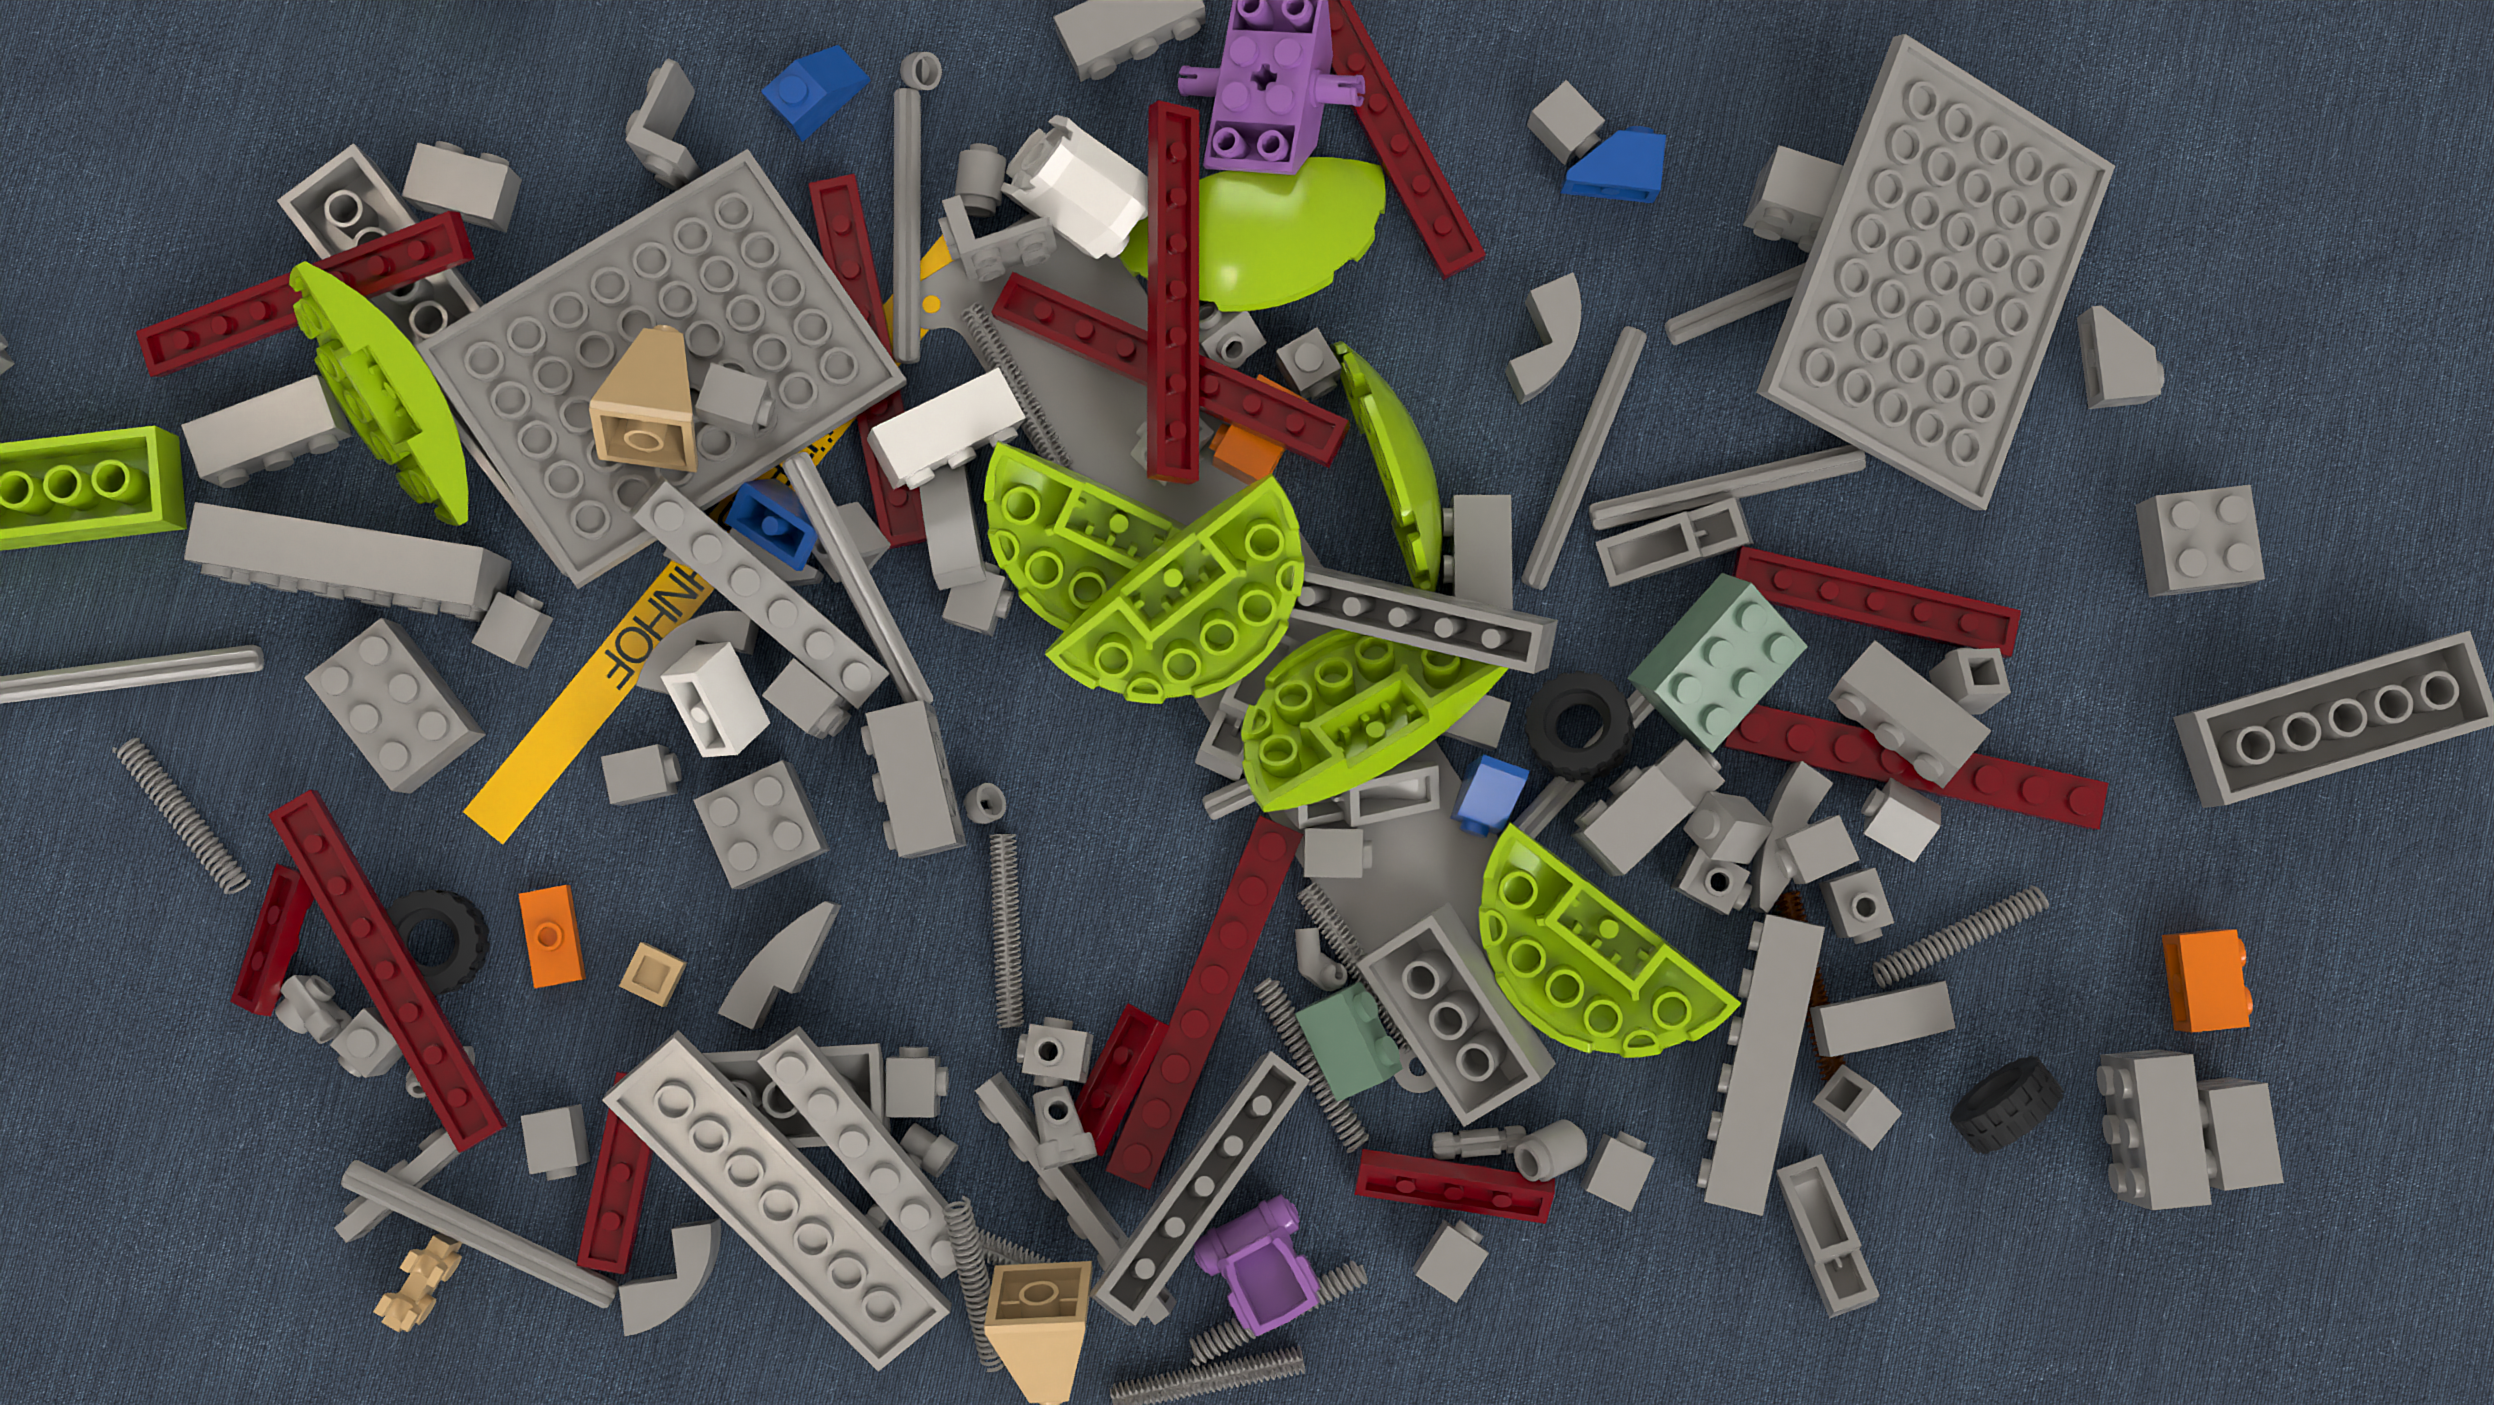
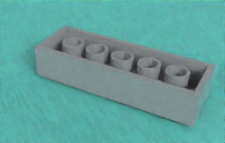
[184,502,512,622]
[2173,631,2494,808]

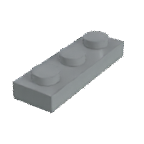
[334,1127,461,1243]

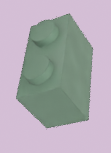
[1295,981,1403,1102]

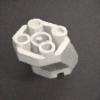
[1000,115,1148,259]

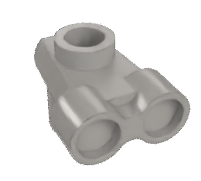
[275,975,353,1044]
[1033,1086,1097,1171]

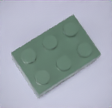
[1627,573,1808,753]

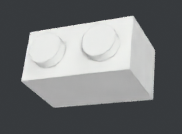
[661,642,770,757]

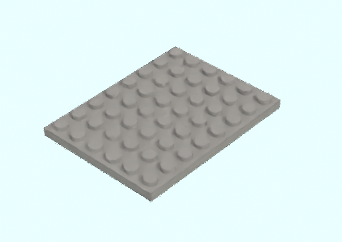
[1756,34,2115,510]
[415,149,907,589]

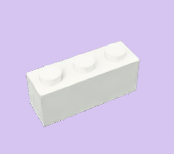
[867,367,1026,490]

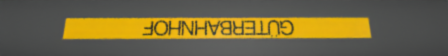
[463,235,956,845]

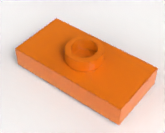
[519,885,586,989]

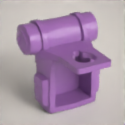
[1194,1194,1321,1336]

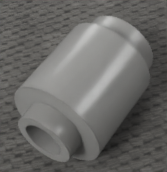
[955,143,1006,217]
[1514,1119,1587,1182]

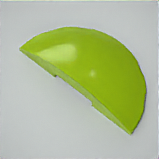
[1118,157,1386,312]
[289,261,468,526]
[1330,341,1442,592]
[984,441,1187,631]
[1045,473,1304,704]
[1241,628,1509,812]
[1479,822,1741,1058]

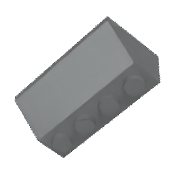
[1356,902,1556,1127]
[702,1043,890,1148]

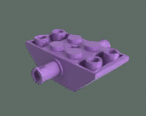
[1178,0,1365,175]

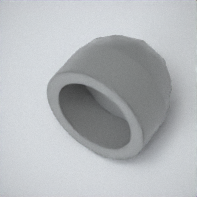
[900,52,942,90]
[964,783,1006,824]

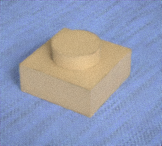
[619,942,688,1007]

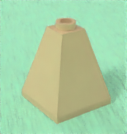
[589,325,698,473]
[984,1261,1093,1405]

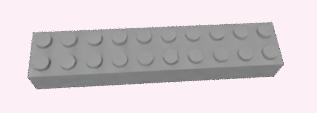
[277,143,570,578]

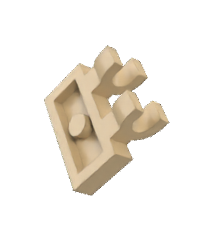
[373,1233,462,1332]

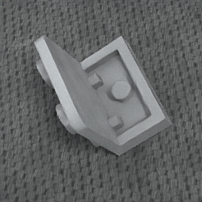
[625,58,704,191]
[938,195,1057,281]

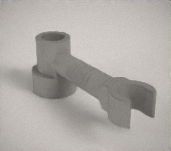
[865,1123,958,1233]

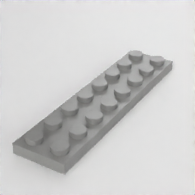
[602,1030,952,1372]

